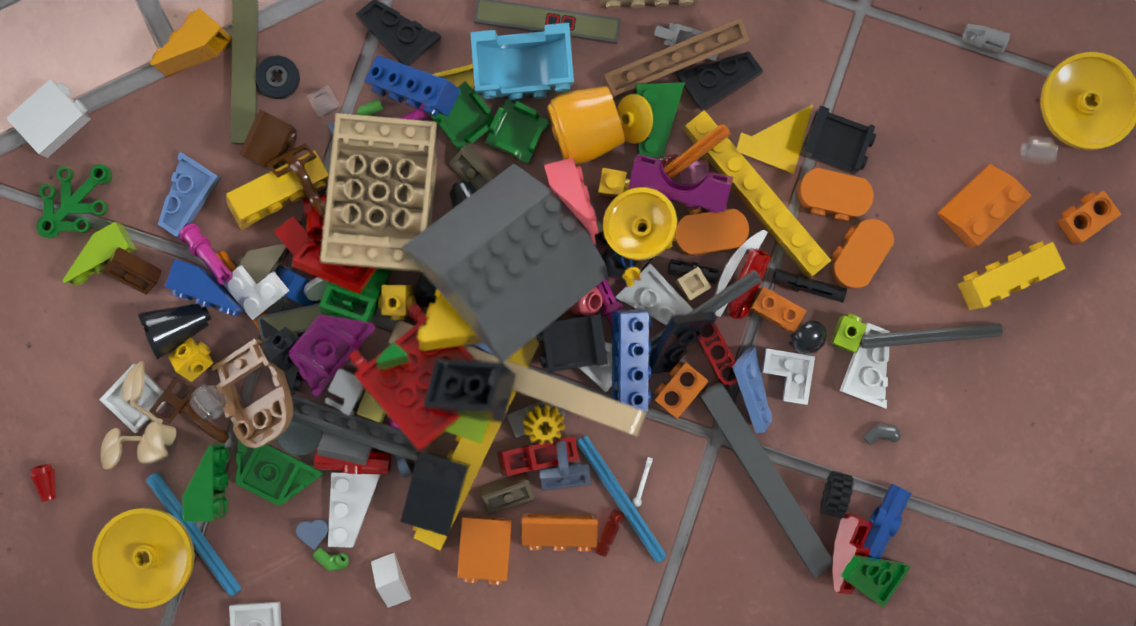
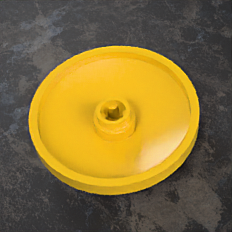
[1040,52,1136,150]
[92,507,195,609]

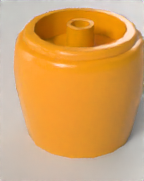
[547,86,625,165]

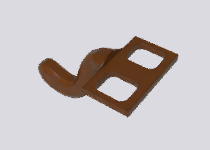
[266,143,326,217]
[149,375,230,443]

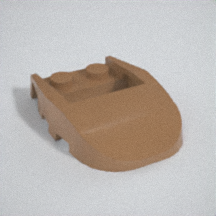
[211,339,293,448]

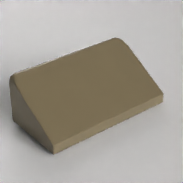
[448,144,499,191]
[480,472,535,515]

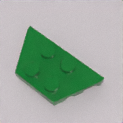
[236,437,324,507]

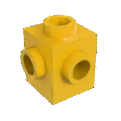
[378,285,416,320]
[168,337,213,382]

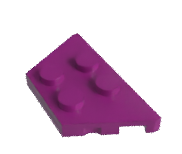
[289,315,375,397]

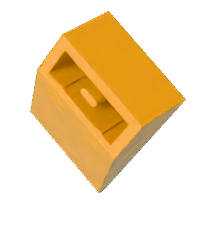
[149,8,232,76]

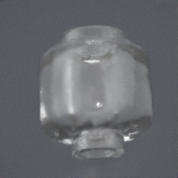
[1020,136,1058,169]
[190,384,227,421]

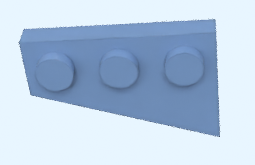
[158,151,221,238]
[733,346,772,434]

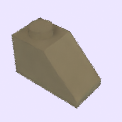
[236,244,290,284]

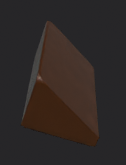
[102,247,162,295]

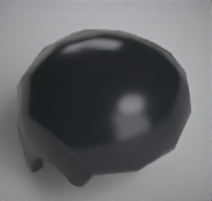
[789,320,827,355]

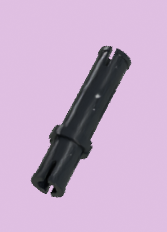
[772,268,847,303]

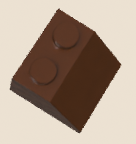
[239,109,297,171]

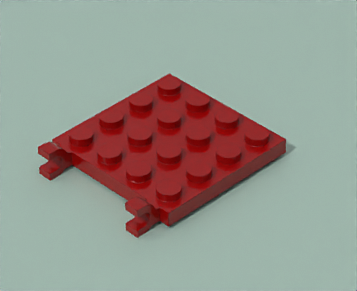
[349,303,477,452]

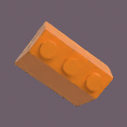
[937,164,1032,248]
[522,513,598,551]

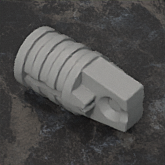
[962,24,1010,54]

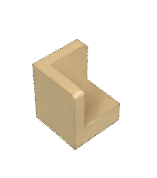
[675,267,711,302]

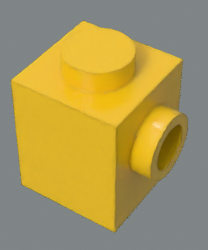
[598,168,630,199]

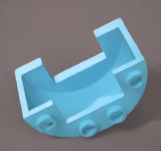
[470,23,574,101]

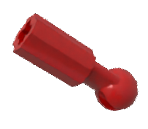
[726,248,771,319]

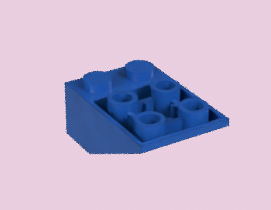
[165,259,247,316]

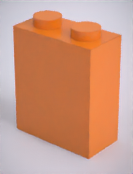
[457,515,513,585]

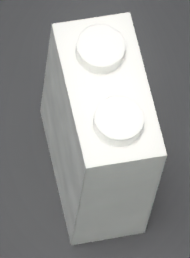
[6,79,91,158]

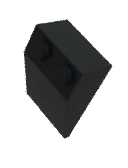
[423,359,516,422]
[400,450,470,536]

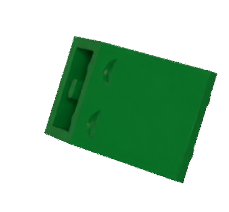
[319,268,393,322]
[183,443,229,522]

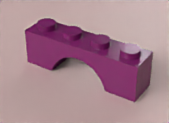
[628,154,733,213]

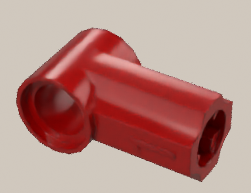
[303,195,327,241]

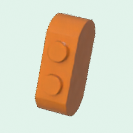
[797,168,874,222]
[675,206,749,257]
[830,219,894,289]

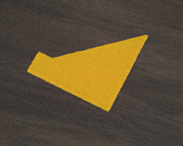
[736,105,813,174]

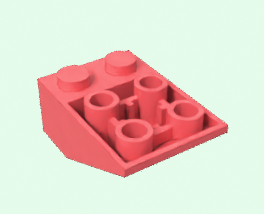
[544,158,599,244]

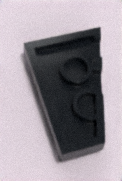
[675,51,763,112]
[648,312,717,374]

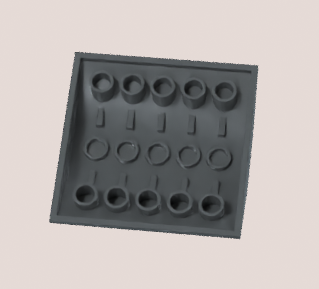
[402,164,608,362]

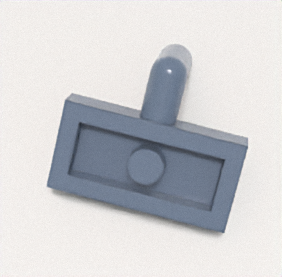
[539,441,591,491]

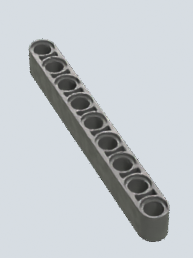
[698,380,833,579]

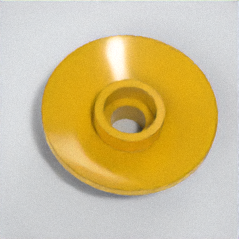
[617,94,653,143]

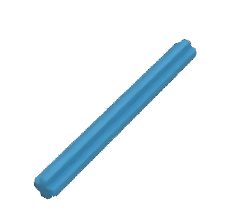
[577,436,667,563]
[146,473,241,597]

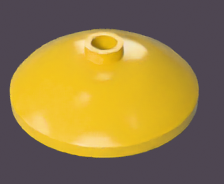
[603,187,677,260]

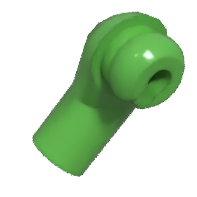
[356,99,384,116]
[312,547,349,571]

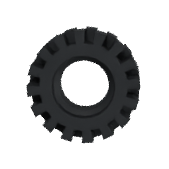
[821,471,854,519]

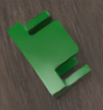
[429,81,494,150]
[485,100,550,165]

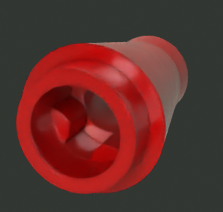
[29,464,56,502]

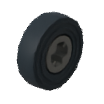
[255,55,300,100]

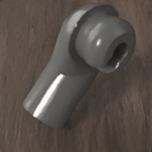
[862,423,901,446]

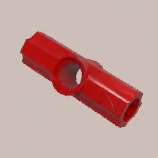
[314,447,391,475]

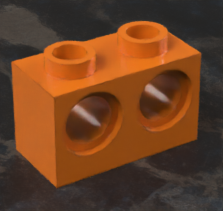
[1056,191,1121,245]
[750,286,807,333]
[653,362,708,419]

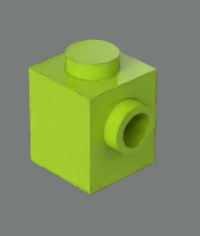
[829,313,867,353]

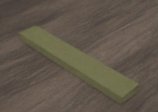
[231,0,258,144]

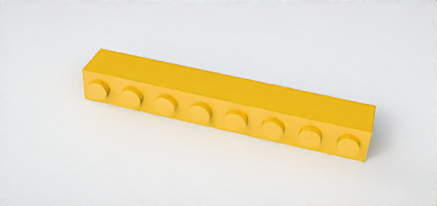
[683,110,831,278]

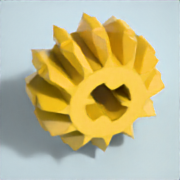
[523,402,565,446]

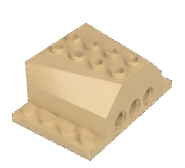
[320,113,437,272]

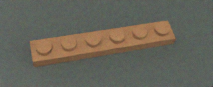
[604,17,750,97]

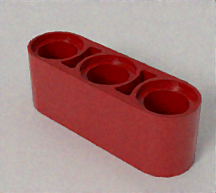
[697,322,738,385]

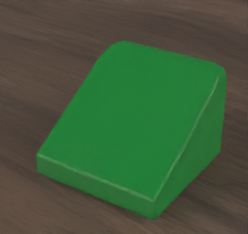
[376,343,409,370]

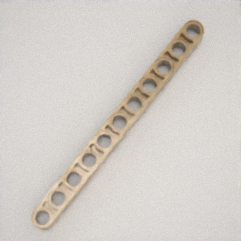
[388,320,646,436]

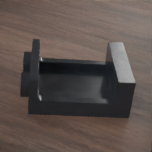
[800,105,876,175]
[536,314,608,373]

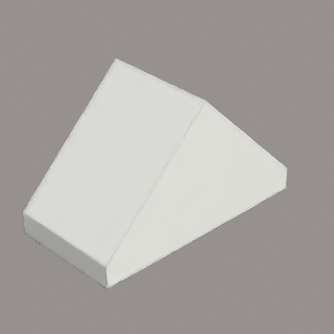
[371,552,411,608]

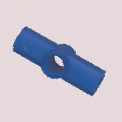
[864,483,912,559]

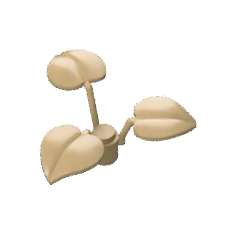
[100,361,176,470]

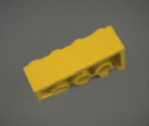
[226,150,329,231]
[958,240,1066,310]

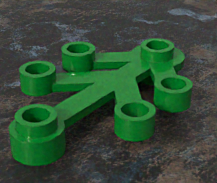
[36,164,113,239]

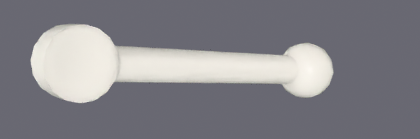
[632,457,653,507]

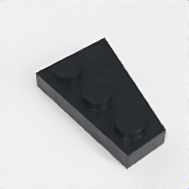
[356,0,441,66]

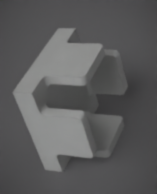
[325,359,366,415]

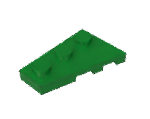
[635,82,685,158]
[840,555,911,608]

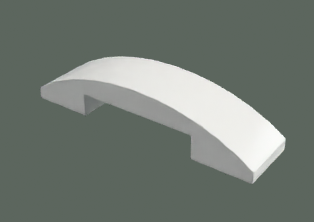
[714,230,768,318]

